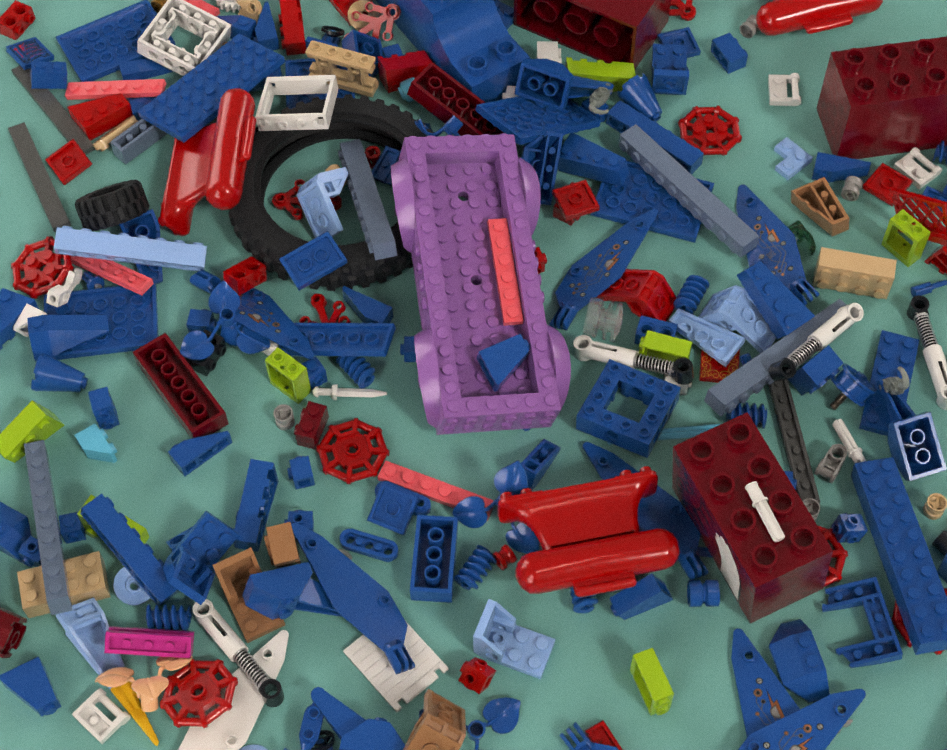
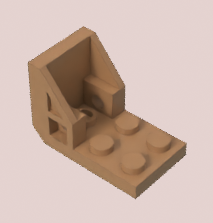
[213,547,285,643]
[403,689,466,750]

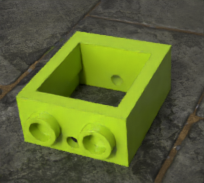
[881,209,931,267]
[639,330,692,362]
[265,347,311,404]
[630,647,674,716]

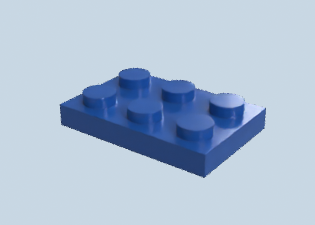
[279,231,348,291]

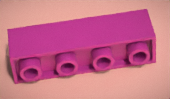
[104,626,195,658]

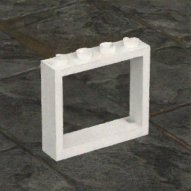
[255,75,339,131]

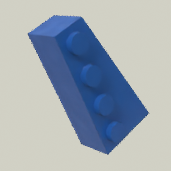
[737,261,815,339]

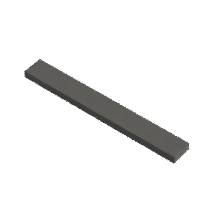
[11,65,95,155]
[8,122,71,232]
[767,379,820,504]

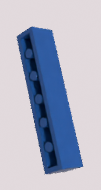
[606,100,704,174]
[80,493,179,607]

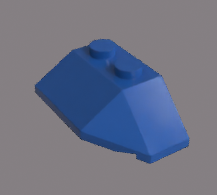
[522,131,563,205]
[0,502,32,563]
[768,619,830,703]

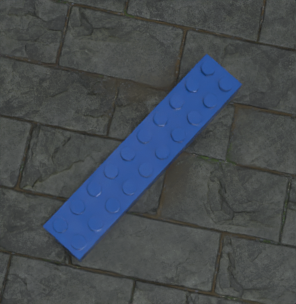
[851,457,947,655]

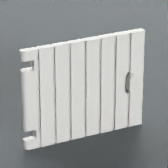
[343,622,449,713]

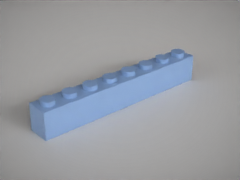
[54,226,207,271]

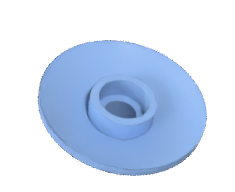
[113,567,150,605]

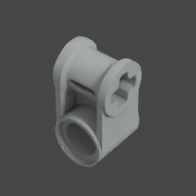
[814,444,847,484]

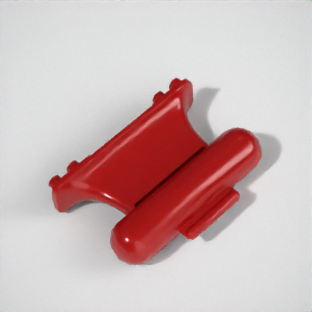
[756,0,883,36]
[158,88,256,236]
[498,466,680,597]

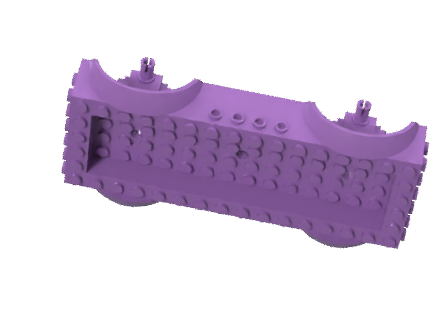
[391,133,571,435]

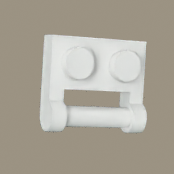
[768,73,801,106]
[893,147,943,189]
[72,688,131,744]

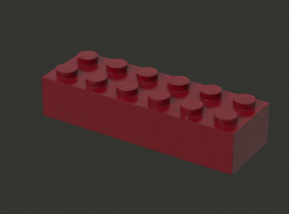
[407,61,503,136]
[133,333,229,439]

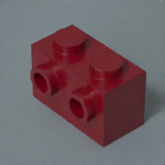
[294,401,329,450]

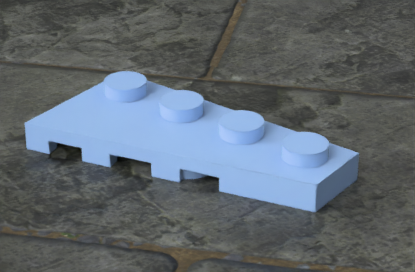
[669,308,745,367]

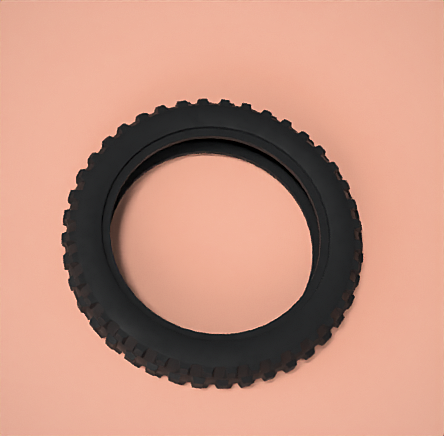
[228,94,433,291]

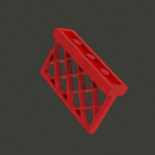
[890,187,947,246]

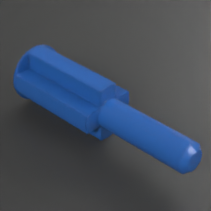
[910,280,947,297]

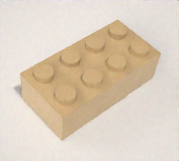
[812,247,897,299]
[17,551,111,618]

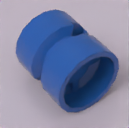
[687,580,720,607]

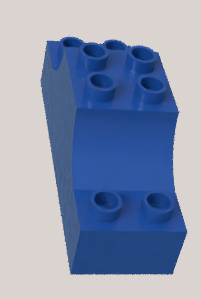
[375,0,530,103]

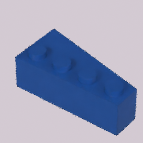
[558,133,629,186]
[0,288,39,350]
[233,459,279,552]

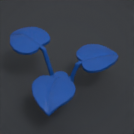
[414,115,464,137]
[180,281,270,360]
[452,461,540,553]
[419,698,521,750]

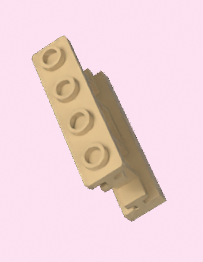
[305,40,379,98]

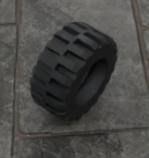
[75,180,150,231]

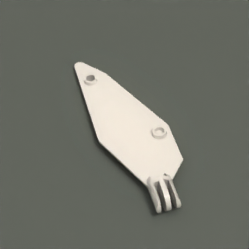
[178,630,289,750]

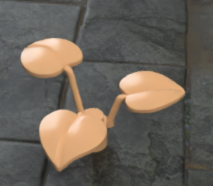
[95,656,193,712]

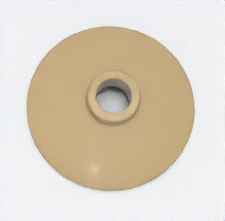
[348,0,381,31]

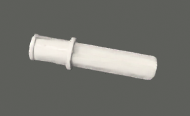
[832,419,866,463]
[745,481,785,542]

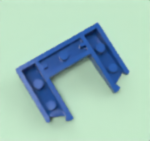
[118,59,173,121]
[822,577,903,668]

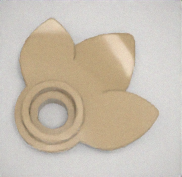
[236,0,262,25]

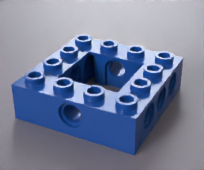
[576,359,681,458]

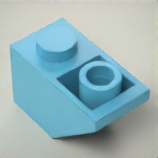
[75,423,117,463]

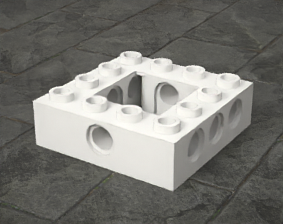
[137,0,231,76]

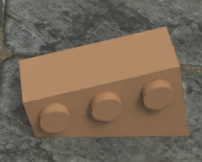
[791,177,849,236]
[264,522,301,569]

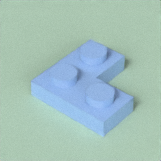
[774,137,813,180]

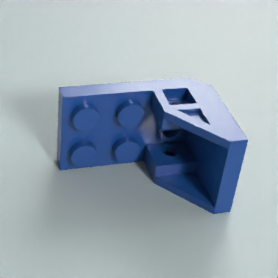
[651,43,689,95]
[163,510,239,605]

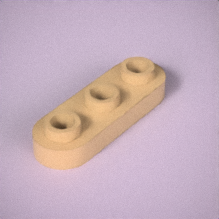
[92,115,138,152]

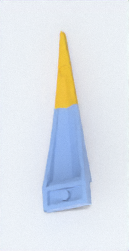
[56,597,159,746]

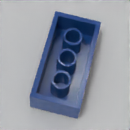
[410,515,458,603]

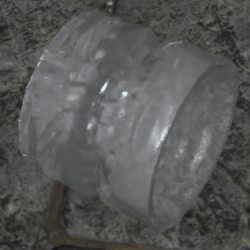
[583,297,624,342]

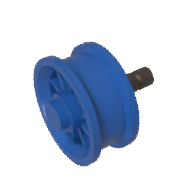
[830,363,877,410]

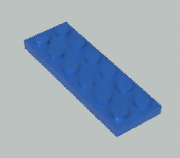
[279,323,396,357]
[859,330,920,436]

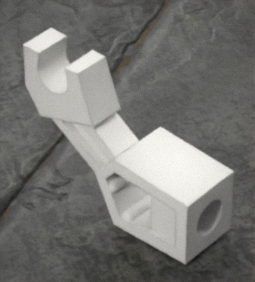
[46,268,83,307]

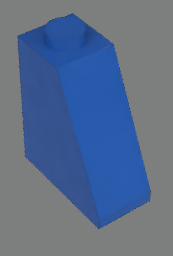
[477,334,530,392]
[609,573,673,620]
[0,657,62,716]

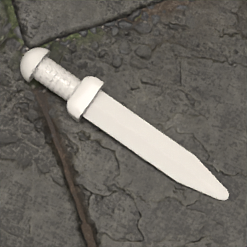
[313,384,387,400]

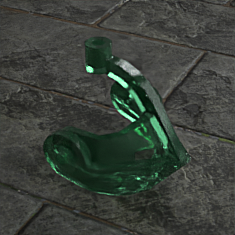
[788,220,816,255]

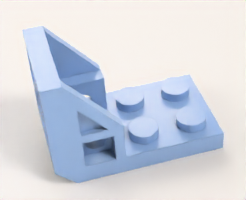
[297,167,349,238]
[698,285,776,353]
[473,599,555,679]

